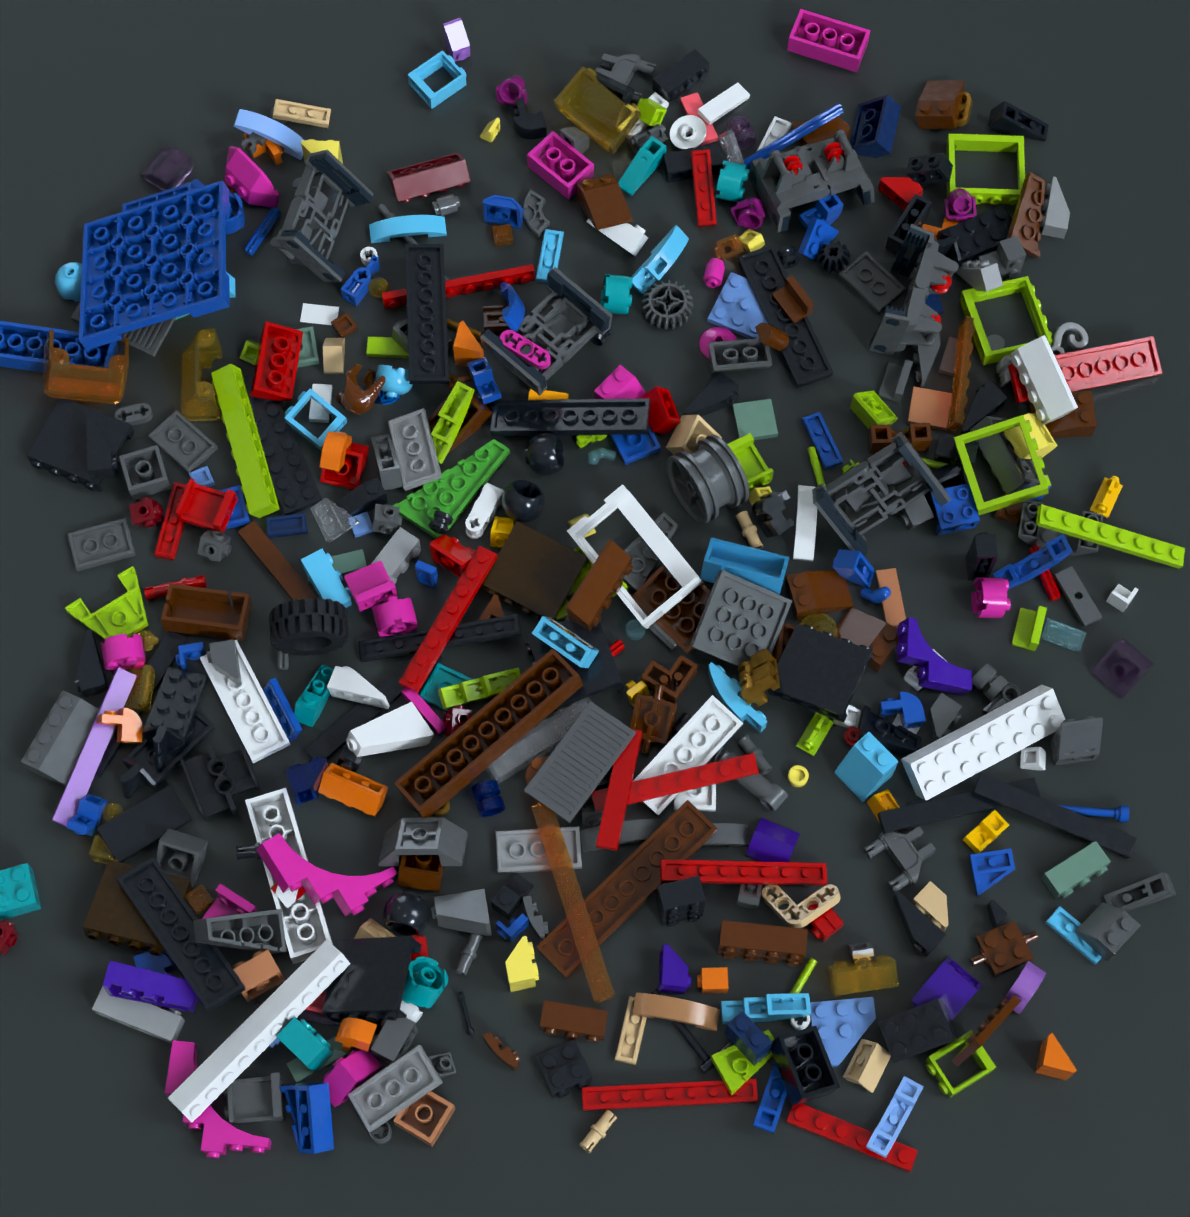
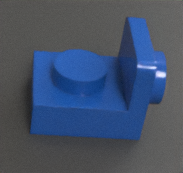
[176,642,206,670]
[496,913,529,942]

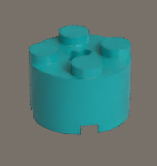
[716,160,750,202]
[600,274,633,315]
[402,956,448,1008]

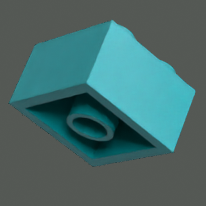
[0,863,42,921]
[276,1017,333,1073]

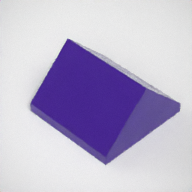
[745,817,800,862]

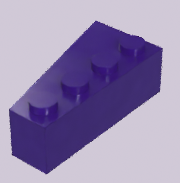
[103,961,198,1013]

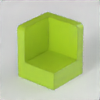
[634,98,667,126]

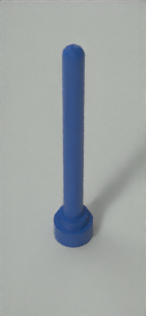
[1059,805,1129,823]

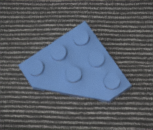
[707,272,768,339]
[810,997,876,1067]

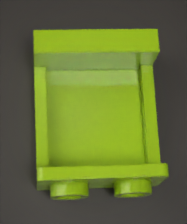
[727,433,774,493]

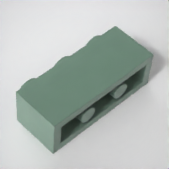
[1041,841,1111,899]

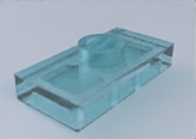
[1041,618,1087,652]

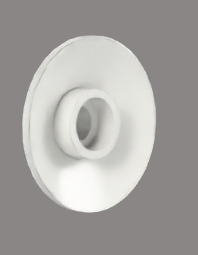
[670,115,707,150]

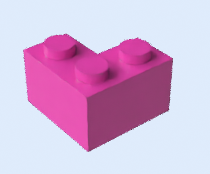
[322,1049,383,1107]

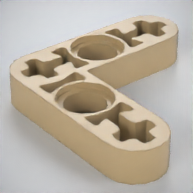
[762,884,841,929]

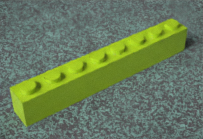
[211,364,280,518]

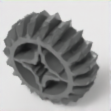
[641,280,693,331]

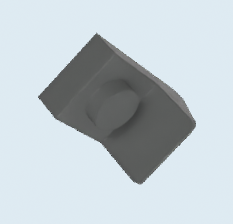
[737,884,762,909]

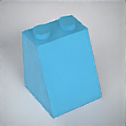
[834,732,898,803]

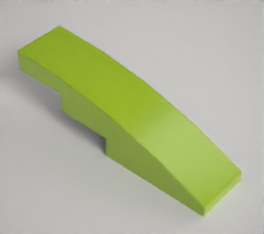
[431,381,475,464]
[438,667,521,710]

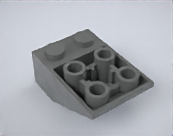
[1050,716,1103,766]

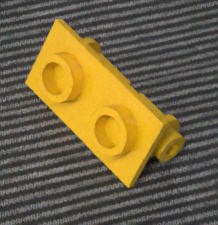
[1089,476,1123,519]

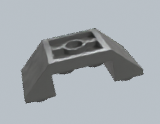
[1018,500,1103,556]
[378,817,468,867]

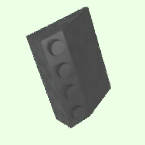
[21,691,118,787]

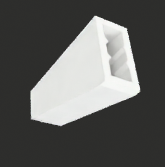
[346,702,434,757]

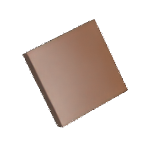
[907,387,952,431]

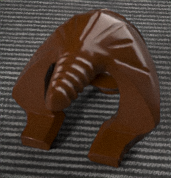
[335,363,386,415]

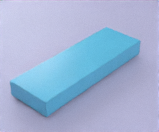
[536,229,564,283]
[1045,906,1102,965]

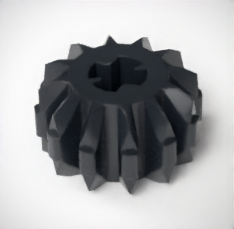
[818,241,850,273]

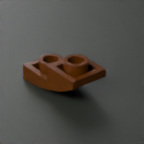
[483,1031,520,1071]

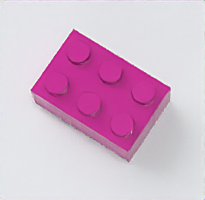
[527,131,594,200]

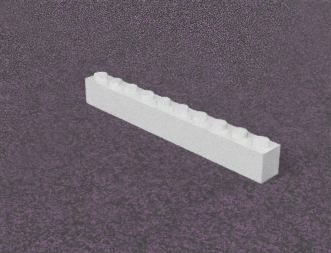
[168,940,350,1122]

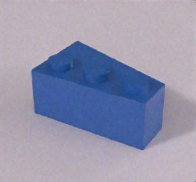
[279,1082,334,1154]

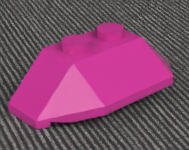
[224,146,280,208]

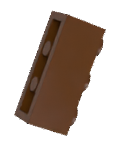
[540,1000,608,1043]

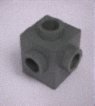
[371,504,402,535]
[197,529,232,562]

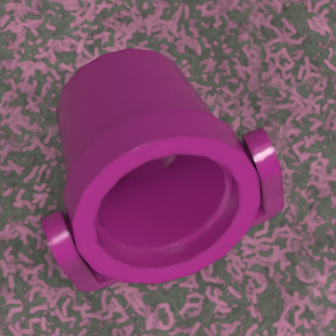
[496,76,527,106]
[944,188,977,222]
[731,197,765,229]

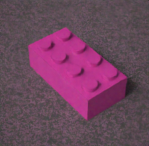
[787,9,871,72]

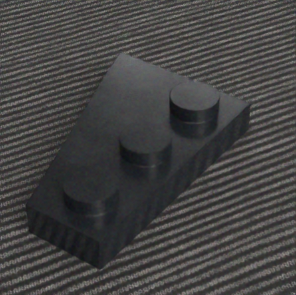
[858,705,922,755]

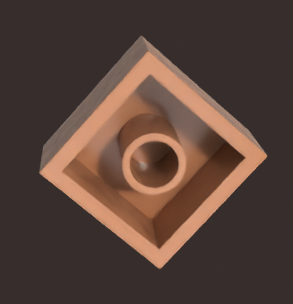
[233,950,285,1002]
[394,1091,455,1147]

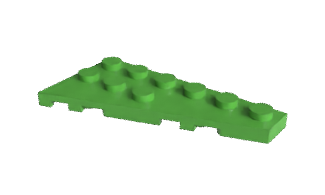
[393,439,510,539]

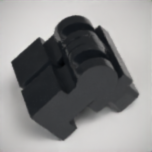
[752,489,795,538]

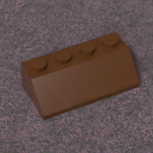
[566,539,633,631]

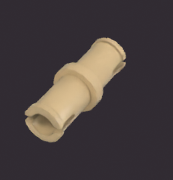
[735,511,763,549]
[579,1109,617,1153]

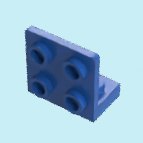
[931,483,980,536]

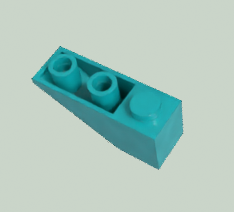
[618,136,667,196]
[294,665,334,727]

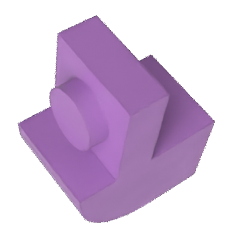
[1004,961,1046,1015]

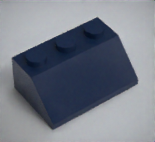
[850,95,901,158]

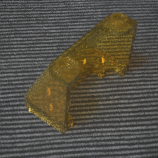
[554,66,641,155]
[181,328,222,421]

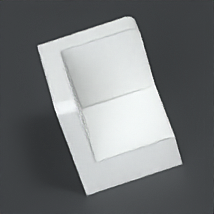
[1106,584,1139,612]

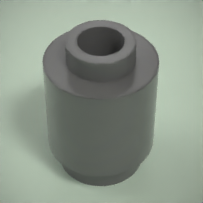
[431,193,460,216]

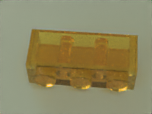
[828,955,899,996]

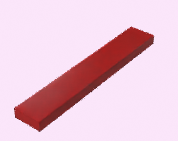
[596,729,643,851]

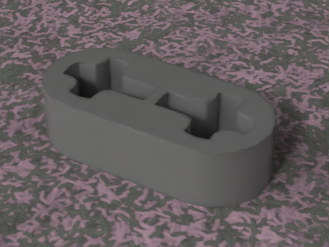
[115,403,153,426]

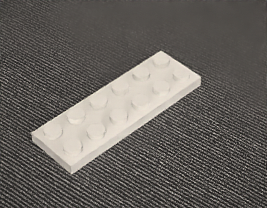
[200,639,290,763]
[632,695,743,816]

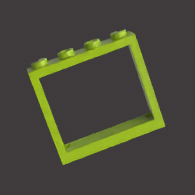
[946,134,1025,206]
[959,276,1053,365]
[954,415,1051,515]

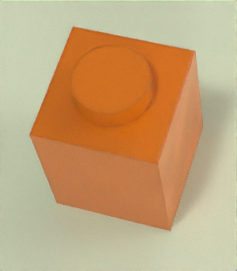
[697,967,728,994]

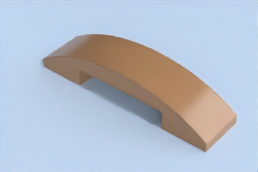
[632,992,720,1031]

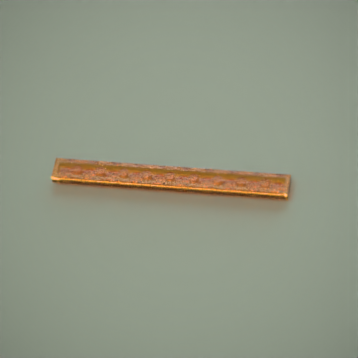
[531,803,616,1003]

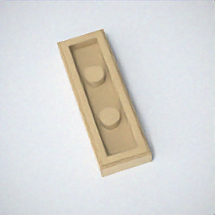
[273,99,331,128]
[615,996,647,1065]

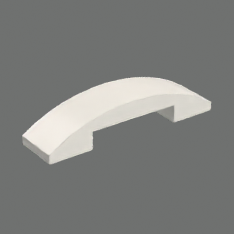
[793,485,817,561]

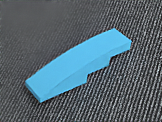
[720,993,811,1025]

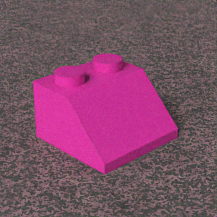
[594,365,646,399]

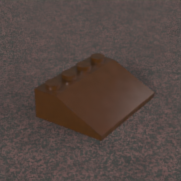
[632,564,711,654]

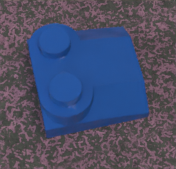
[483,195,524,229]

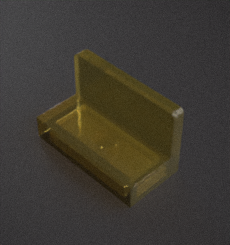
[125,665,155,711]

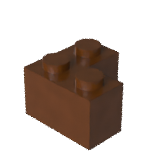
[641,655,698,703]

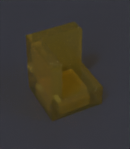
[89,835,116,864]

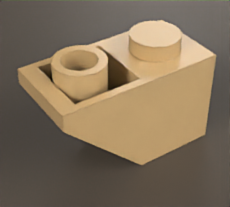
[912,881,948,932]

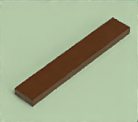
[238,520,318,600]

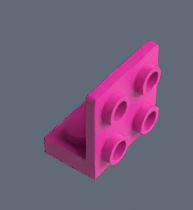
[344,561,397,612]
[202,884,258,919]

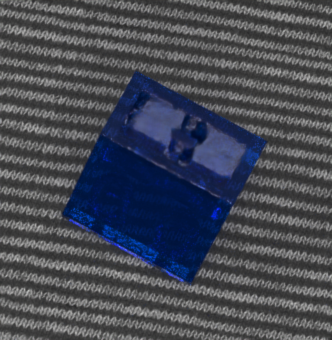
[285,757,328,805]

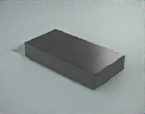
[938,337,968,378]

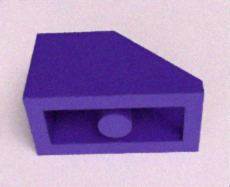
[658,944,691,995]

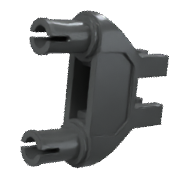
[595,53,656,105]
[862,826,936,894]

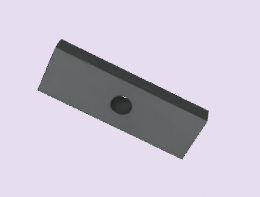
[1053,566,1102,627]

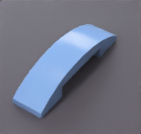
[233,109,304,160]
[866,1076,924,1158]

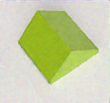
[850,390,898,429]

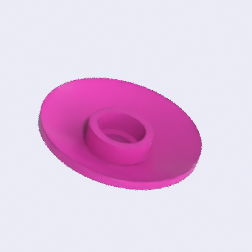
[699,327,737,360]

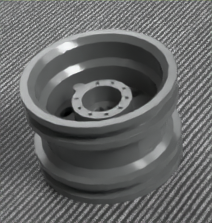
[665,434,749,525]

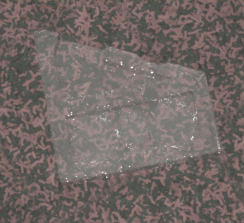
[718,129,745,165]
[310,498,360,543]

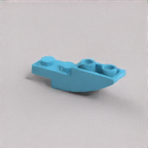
[632,225,689,294]
[708,662,767,733]

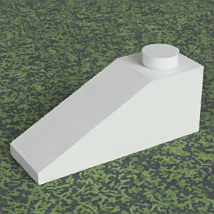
[587,219,648,257]
[327,666,390,709]

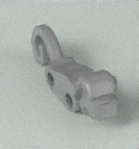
[996,322,1089,387]

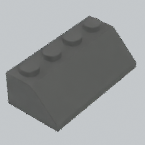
[970,416,1040,495]

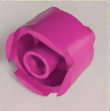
[971,577,1011,618]
[372,596,418,637]
[101,634,146,674]

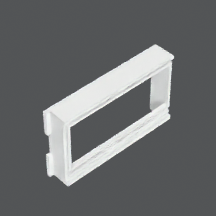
[567,484,704,629]

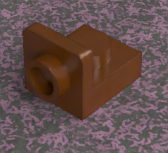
[994,494,1023,526]

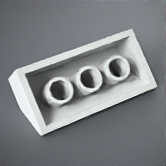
[1011,335,1078,425]

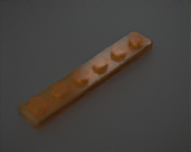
[948,316,975,431]

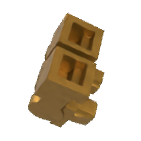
[738,648,780,707]

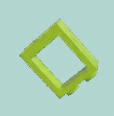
[925,1030,996,1098]

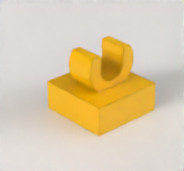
[626,680,650,707]

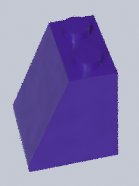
[911,957,983,1021]

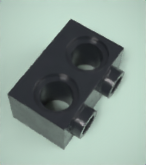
[906,153,953,185]

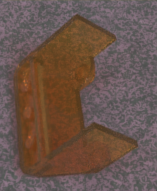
[44,330,129,404]

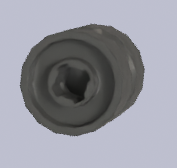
[972,663,1010,702]

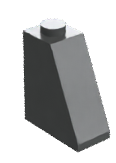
[431,889,492,936]

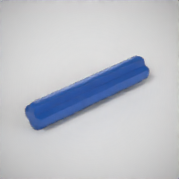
[244,207,281,256]

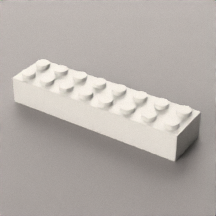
[901,685,1065,800]
[245,788,333,964]

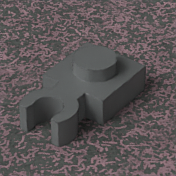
[241,132,267,154]

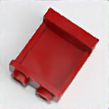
[174,478,238,533]

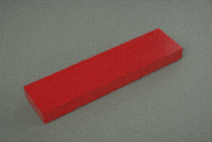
[690,149,717,227]
[154,482,185,560]

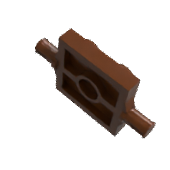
[629,684,678,754]
[970,921,1039,977]

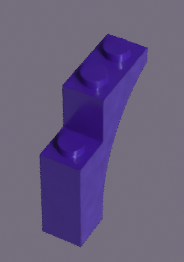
[896,617,972,696]

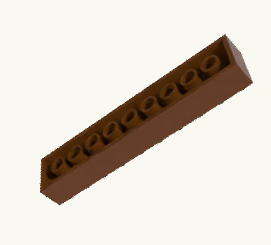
[394,648,583,818]

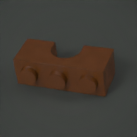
[868,423,932,453]

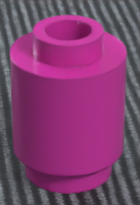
[703,258,725,288]

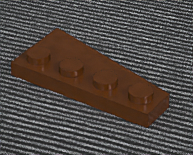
[1006,172,1045,258]
[951,995,1021,1067]

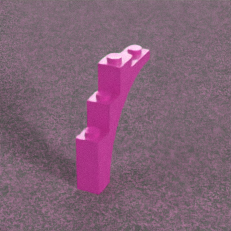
[256,833,398,916]
[165,1040,272,1158]

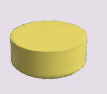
[787,765,809,787]

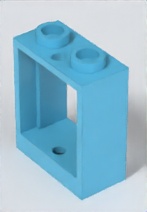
[408,50,467,109]
[284,389,347,452]

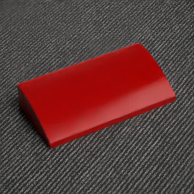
[250,321,303,401]

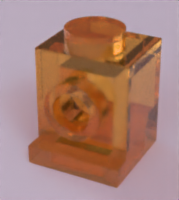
[713,233,744,262]

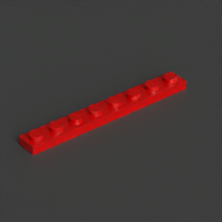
[382,264,535,309]
[399,546,498,693]
[591,753,759,811]
[659,859,827,886]
[582,1079,758,1111]

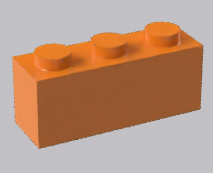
[318,763,388,816]

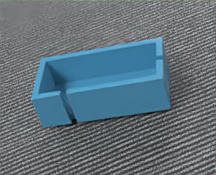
[700,537,789,595]

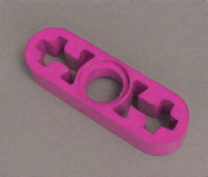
[500,330,551,370]
[400,688,446,735]

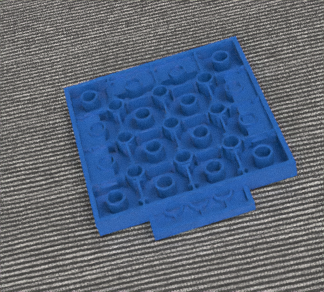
[79,180,230,350]

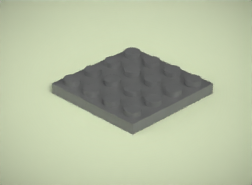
[690,570,792,666]

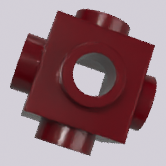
[129,497,163,528]
[443,705,472,736]
[0,919,18,955]

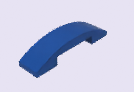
[500,282,525,332]
[993,534,1073,589]
[753,1062,787,1134]

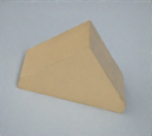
[323,338,345,374]

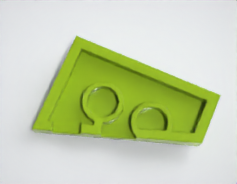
[711,1029,774,1096]

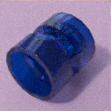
[472,780,506,817]

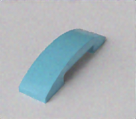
[369,215,447,243]

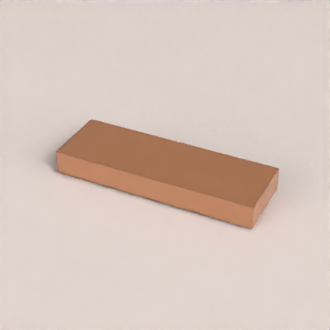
[875,568,906,628]

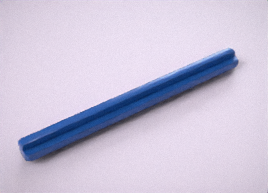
[743,103,844,169]

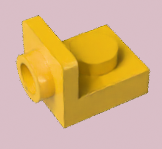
[490,516,514,548]

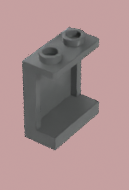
[224,1073,285,1126]

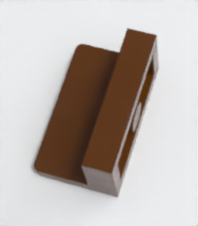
[772,275,814,323]

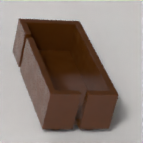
[161,584,252,641]
[717,920,808,966]

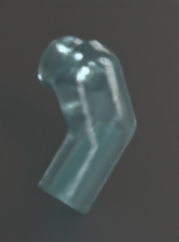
[588,448,617,465]

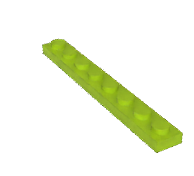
[1036,504,1185,569]

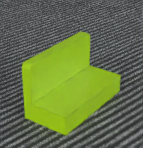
[1012,606,1047,651]

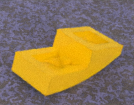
[963,810,1009,854]

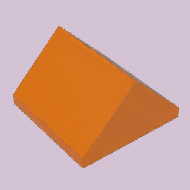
[453,321,484,367]
[1035,1033,1077,1080]

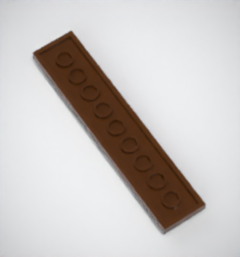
[536,800,718,978]

